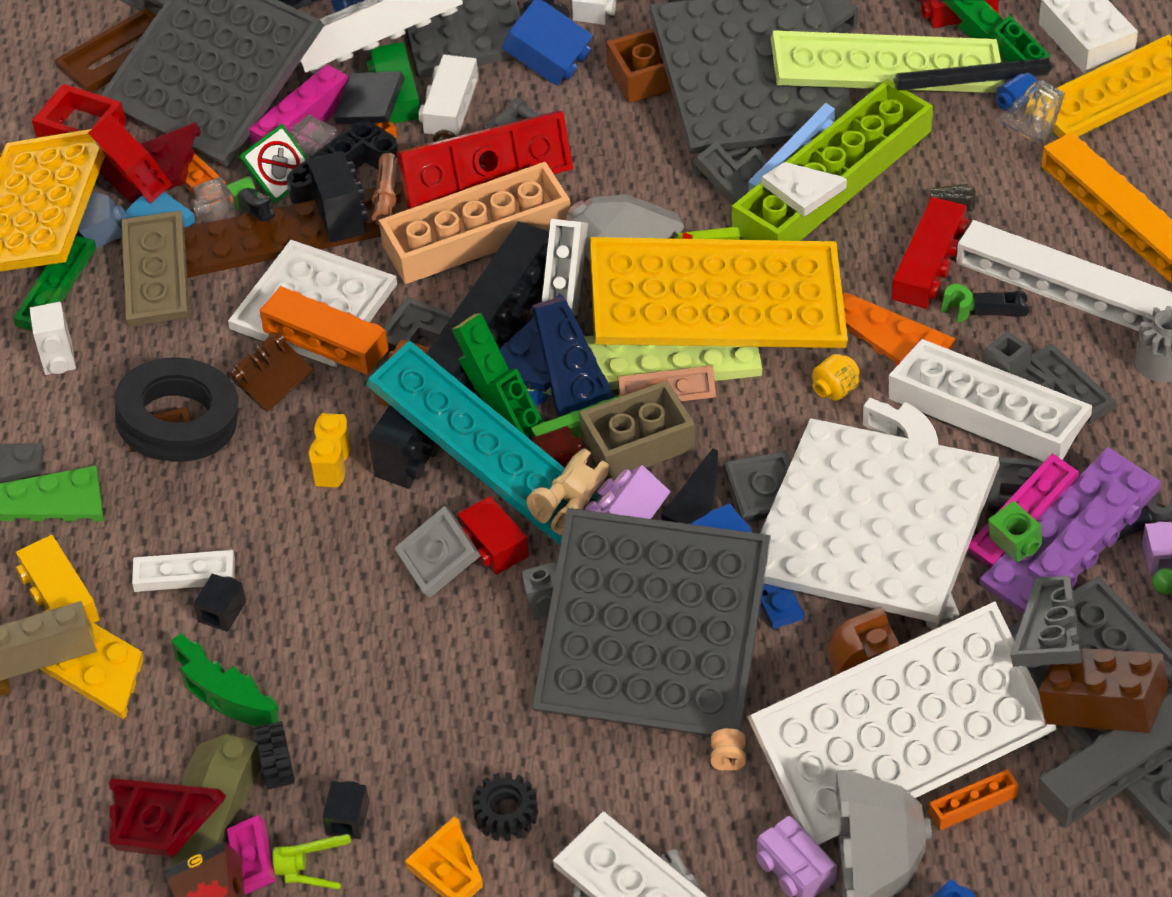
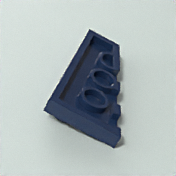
[532,296,615,418]

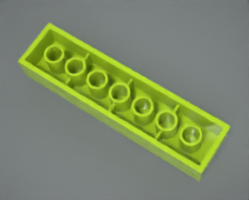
[732,79,933,241]

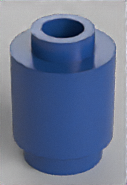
[996,73,1040,113]

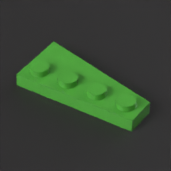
[0,466,104,521]

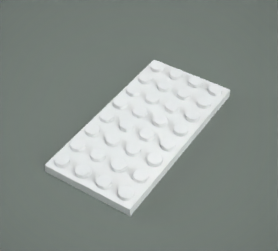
[747,602,1057,845]

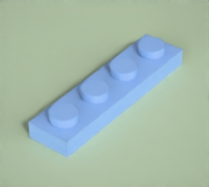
[748,103,835,191]

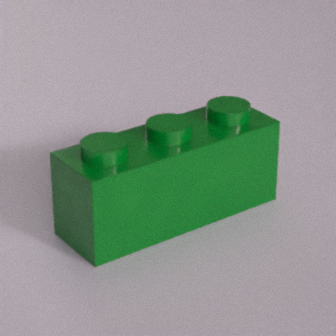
[366,42,420,124]

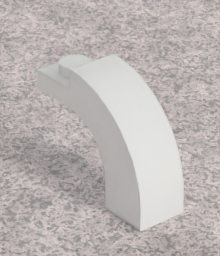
[863,397,938,445]

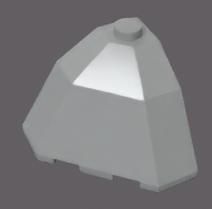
[566,194,685,261]
[836,770,932,897]

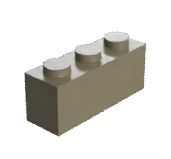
[0,601,97,681]

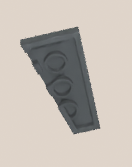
[1010,576,1083,668]

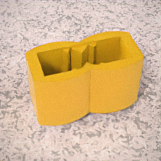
[309,413,351,487]

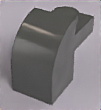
[985,331,1055,390]

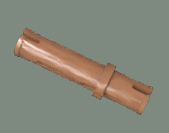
[372,153,398,225]

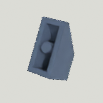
[79,191,127,247]

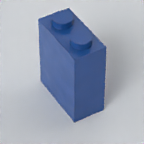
[501,0,593,86]

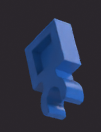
[761,584,804,630]

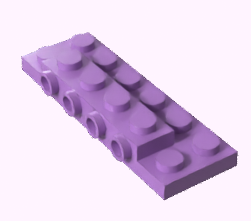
[980,447,1161,615]

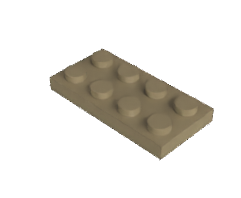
[122,210,190,326]

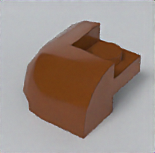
[828,606,900,676]

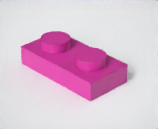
[227,815,276,895]

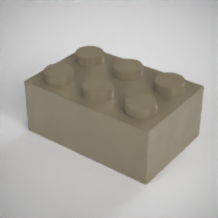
[579,380,695,480]

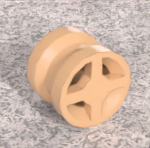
[711,728,746,770]

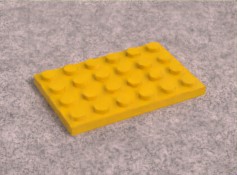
[0,129,105,272]

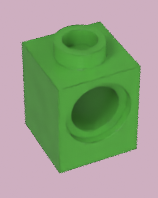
[988,500,1042,563]

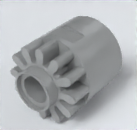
[1134,306,1172,382]

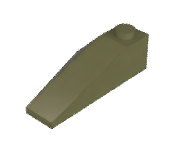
[172,734,262,867]

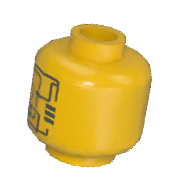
[812,354,860,401]

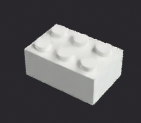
[1039,0,1138,74]

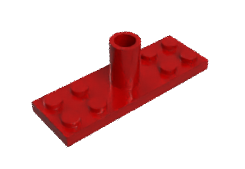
[397,111,573,209]

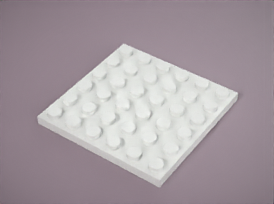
[760,418,1000,624]

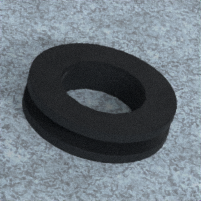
[115,357,238,462]

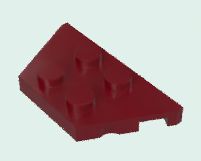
[99,122,201,204]
[110,778,226,857]

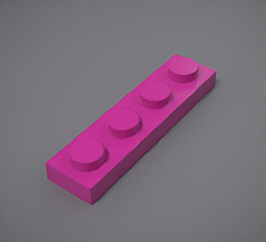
[967,453,1079,568]

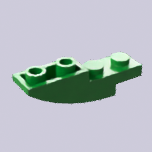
[943,0,1050,62]
[452,313,543,437]
[171,633,279,727]

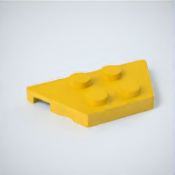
[40,622,144,719]

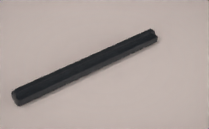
[893,58,1052,90]

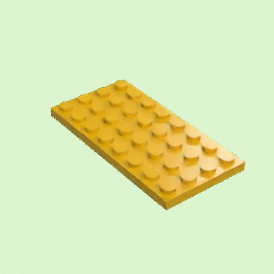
[589,237,848,348]

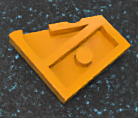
[405,816,483,897]

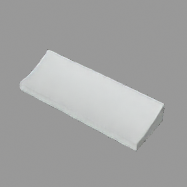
[889,339,1092,462]

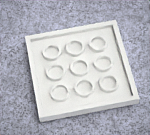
[228,240,397,368]

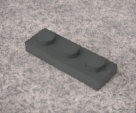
[1031,344,1116,424]

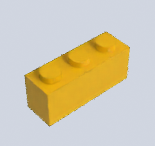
[15,535,100,623]

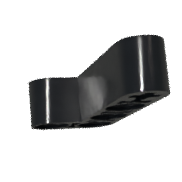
[287,120,399,204]

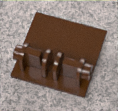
[230,331,315,412]

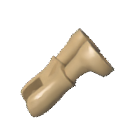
[526,448,610,535]

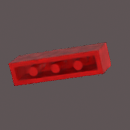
[892,197,970,309]

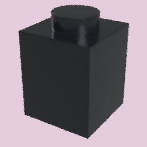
[193,573,246,632]
[322,781,370,839]

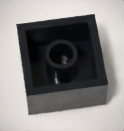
[308,151,368,243]

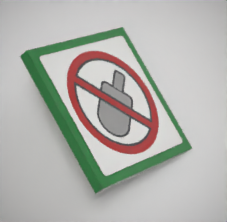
[238,124,308,204]

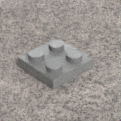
[394,506,481,598]

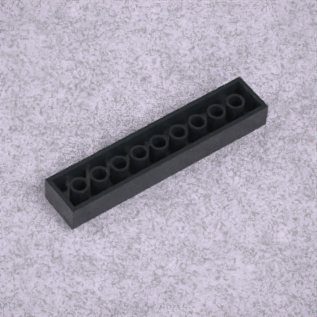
[368,221,549,489]

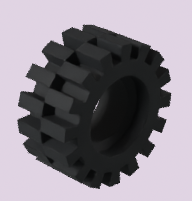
[254,721,295,790]
[472,772,538,841]

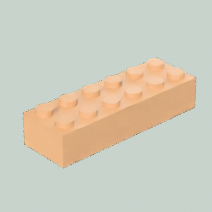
[379,162,571,284]

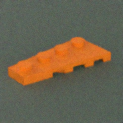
[843,292,956,366]

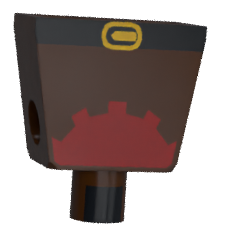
[164,842,245,897]

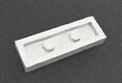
[132,550,235,592]

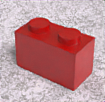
[457,496,529,575]

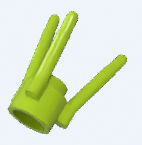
[273,834,351,889]

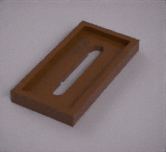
[55,8,156,93]

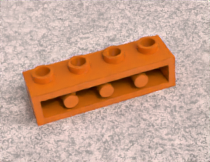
[259,286,388,375]

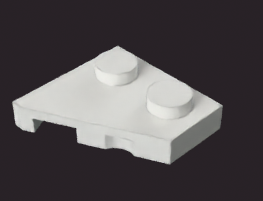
[762,162,847,217]

